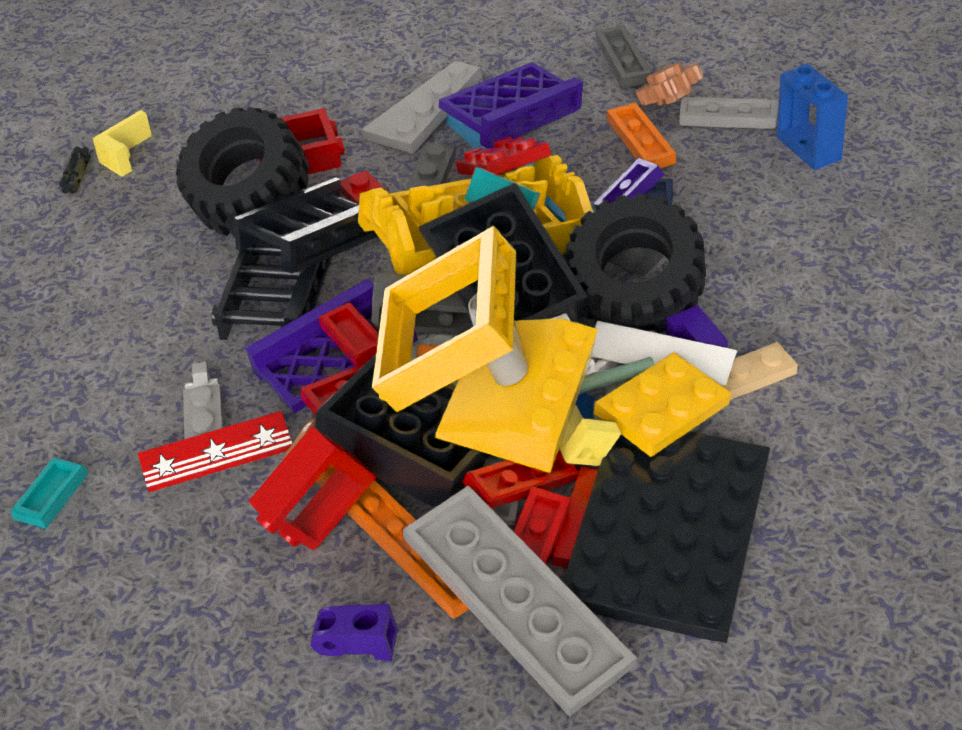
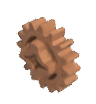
[636,62,703,106]

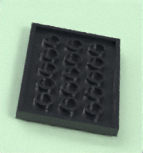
[563,431,770,643]

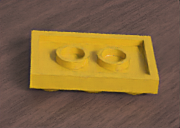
[594,352,732,457]

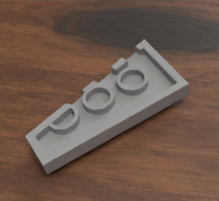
[361,61,482,154]

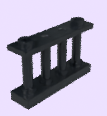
[234,178,378,274]
[212,242,332,340]

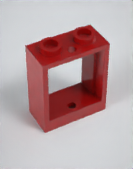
[259,108,345,175]
[248,426,377,551]

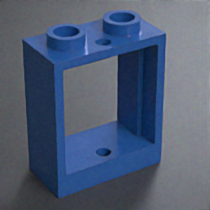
[777,64,848,170]

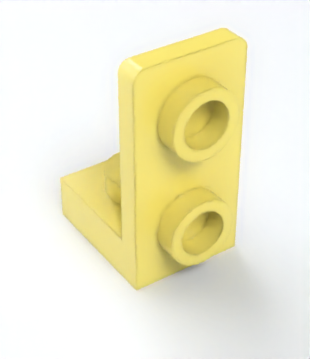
[93,110,152,177]
[560,405,621,466]

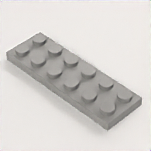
[403,486,637,717]

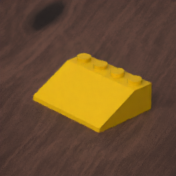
[435,318,598,473]

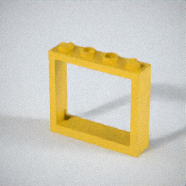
[372,226,516,412]

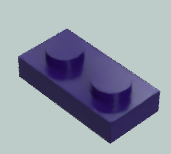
[593,158,664,207]

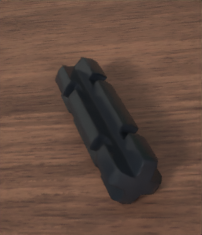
[59,146,91,194]

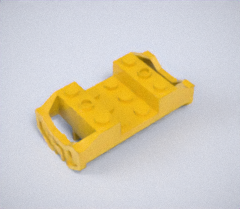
[358,155,593,275]

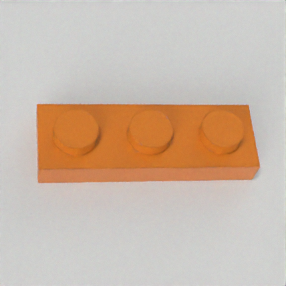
[607,103,676,169]

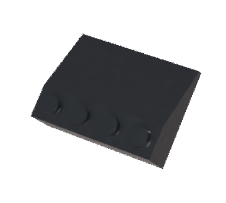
[419,182,588,322]
[315,354,490,508]

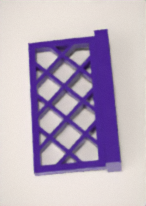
[439,62,583,149]
[245,279,418,413]

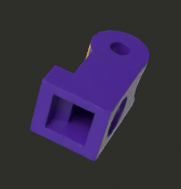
[666,305,728,348]
[311,604,398,661]

